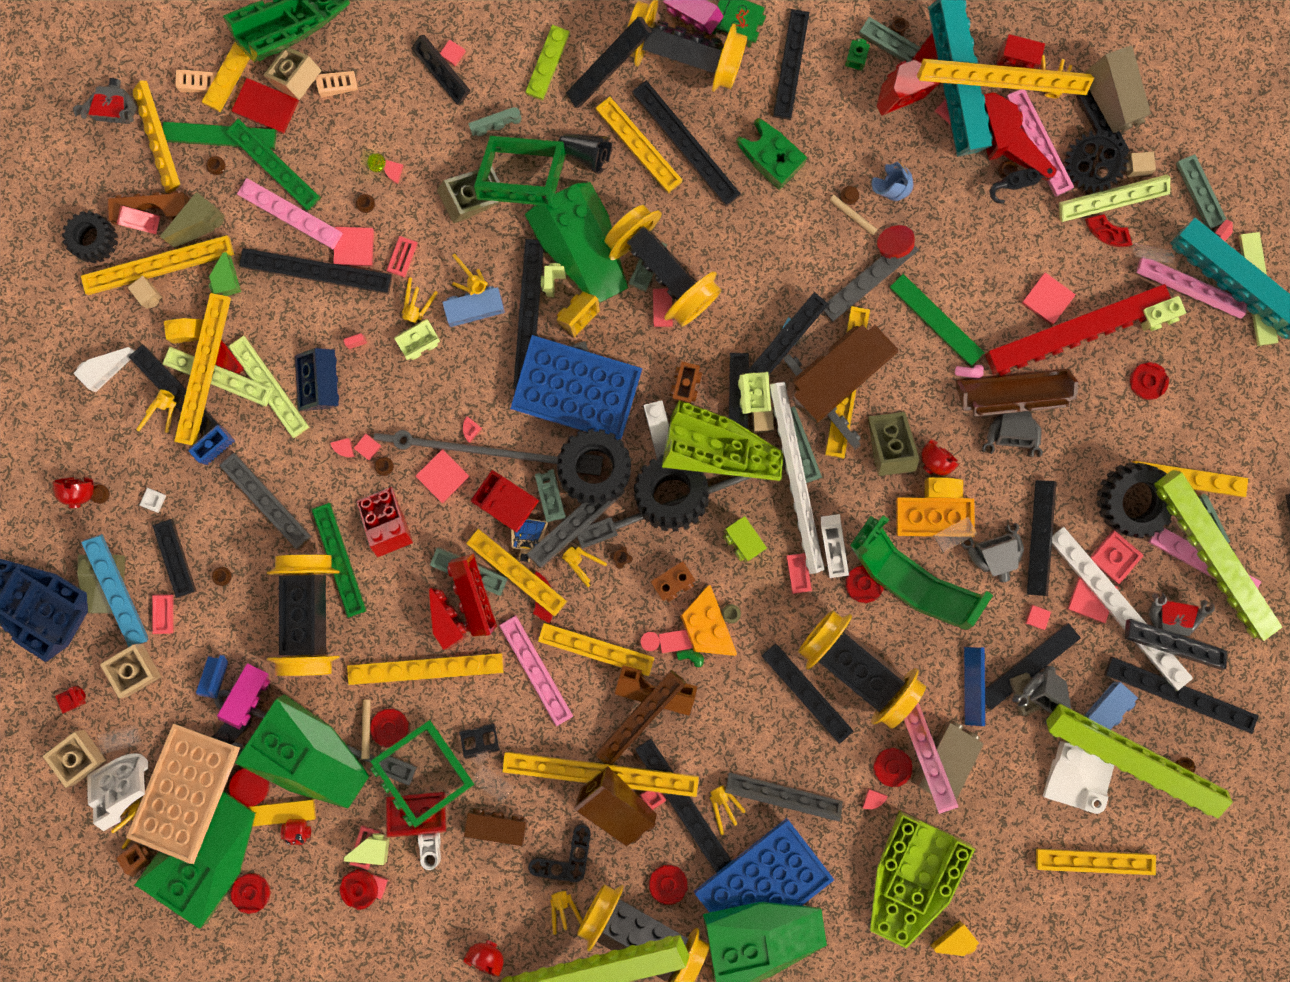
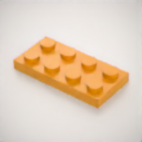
[896,498,975,537]

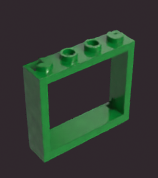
[474,136,566,206]
[370,720,475,828]

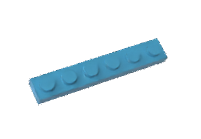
[81,534,148,647]

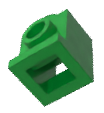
[845,38,870,71]

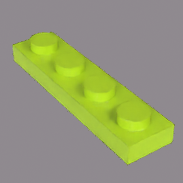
[525,25,570,100]

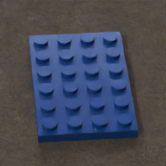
[510,335,643,439]
[694,818,834,913]

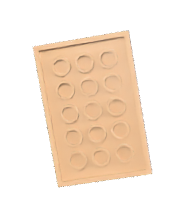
[126,724,240,864]

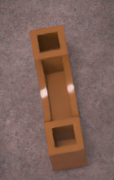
[108,191,189,226]
[615,665,698,716]

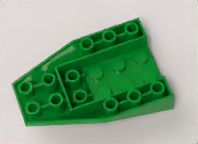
[235,694,370,809]
[134,791,256,929]
[703,902,827,982]

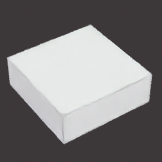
[140,488,166,513]

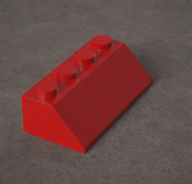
[447,553,497,637]

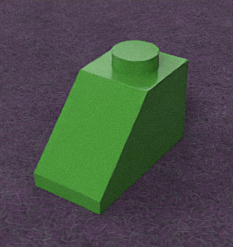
[209,252,241,296]

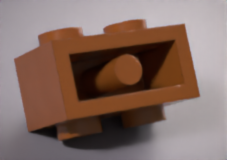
[669,361,702,404]
[651,561,696,602]

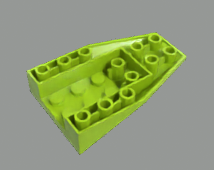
[662,400,783,481]
[870,810,975,948]

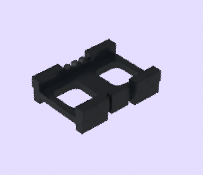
[459,723,500,760]

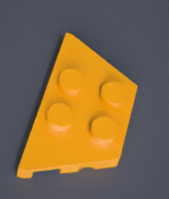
[680,585,737,656]

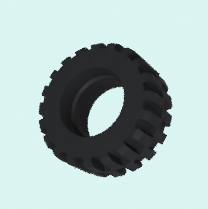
[557,428,631,506]
[634,455,709,532]
[1097,462,1172,538]

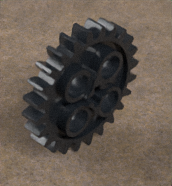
[1064,130,1129,193]

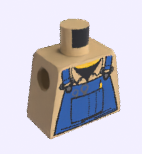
[511,519,549,562]

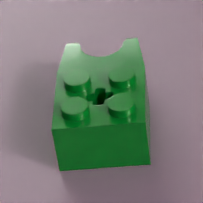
[736,118,807,191]

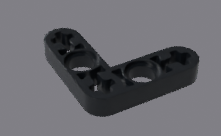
[528,824,591,882]

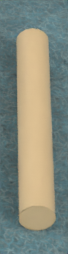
[829,195,878,235]
[361,700,370,760]

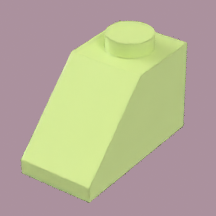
[344,833,390,865]

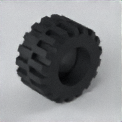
[62,211,118,263]

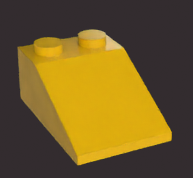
[557,292,600,338]

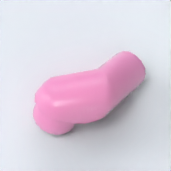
[955,365,984,378]

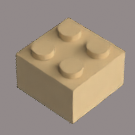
[263,48,322,100]
[100,644,161,698]
[43,730,107,788]

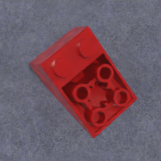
[470,470,539,533]
[357,487,413,558]
[429,588,468,650]

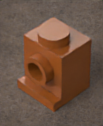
[116,843,152,877]

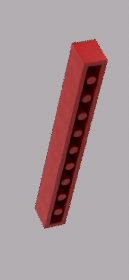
[985,284,1171,376]

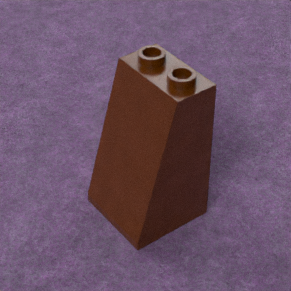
[574,766,657,847]

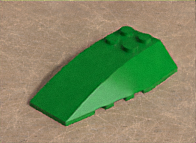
[223,0,350,62]
[525,182,628,303]

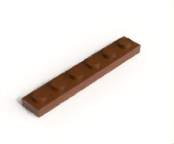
[595,670,686,765]

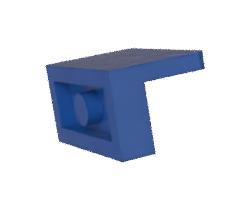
[196,655,228,699]

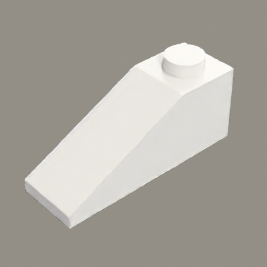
[74,347,135,392]
[644,401,669,460]
[821,514,849,578]

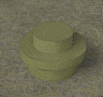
[721,604,741,624]

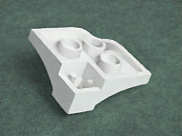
[1042,741,1114,814]
[87,754,148,831]

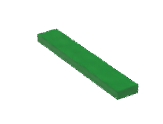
[225,118,321,211]
[163,122,277,150]
[889,274,985,367]
[311,503,367,618]

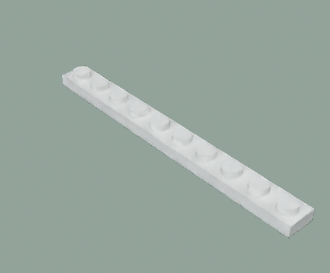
[770,382,824,574]
[1052,527,1193,690]

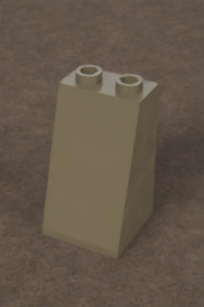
[1084,45,1151,133]
[911,721,984,800]

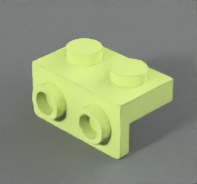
[541,263,566,297]
[1141,296,1186,332]
[394,319,440,360]
[738,372,771,414]

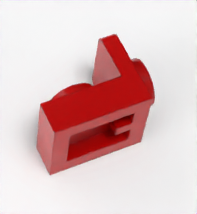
[55,686,86,714]

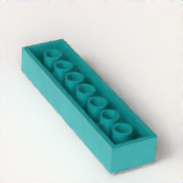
[928,0,993,157]
[1170,218,1290,340]

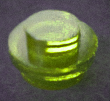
[367,153,386,173]

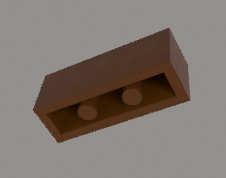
[464,808,527,846]

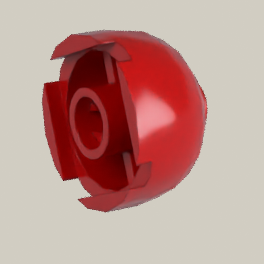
[921,439,960,476]
[52,477,94,508]
[462,940,504,977]

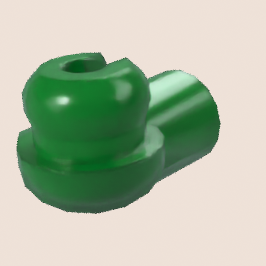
[676,648,704,668]

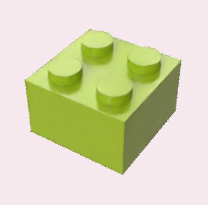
[723,516,767,563]

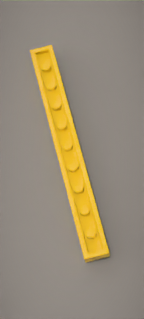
[917,59,1094,95]
[503,752,699,797]

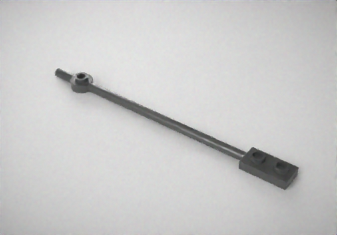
[374,430,603,476]
[577,457,786,549]
[212,690,418,786]

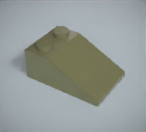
[437,166,501,224]
[160,192,225,248]
[868,412,919,476]
[77,555,125,613]

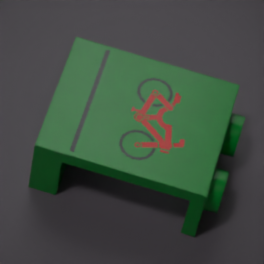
[712,0,766,48]

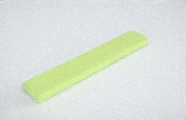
[1059,175,1170,222]
[1239,232,1279,346]
[228,335,309,438]
[163,346,273,406]

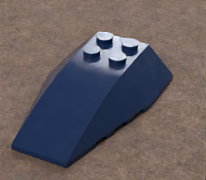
[0,559,88,662]

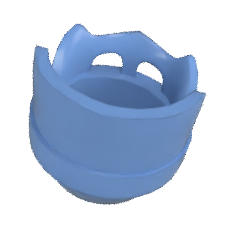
[872,161,914,201]

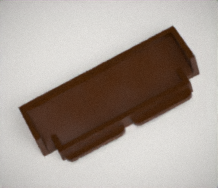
[793,324,898,423]
[956,369,1079,417]

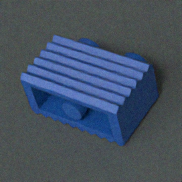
[188,424,235,465]

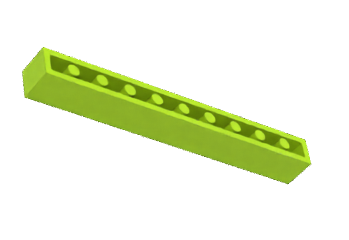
[1154,470,1282,641]
[1046,703,1233,819]
[501,935,690,982]

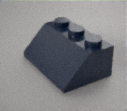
[295,348,339,411]

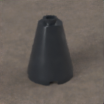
[558,133,612,174]

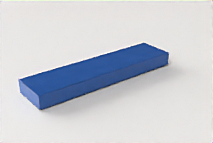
[964,647,985,726]

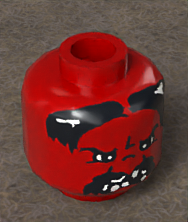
[281,819,311,845]

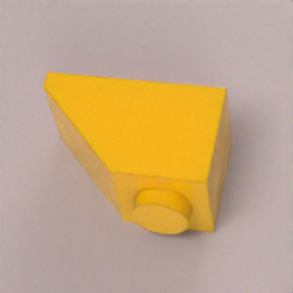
[164,318,204,344]
[924,478,963,498]
[930,921,979,956]

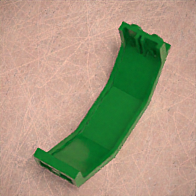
[850,515,993,630]

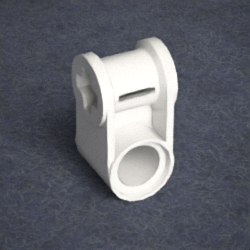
[418,833,441,870]

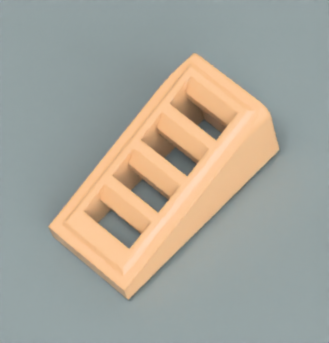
[176,70,217,92]
[316,71,358,98]

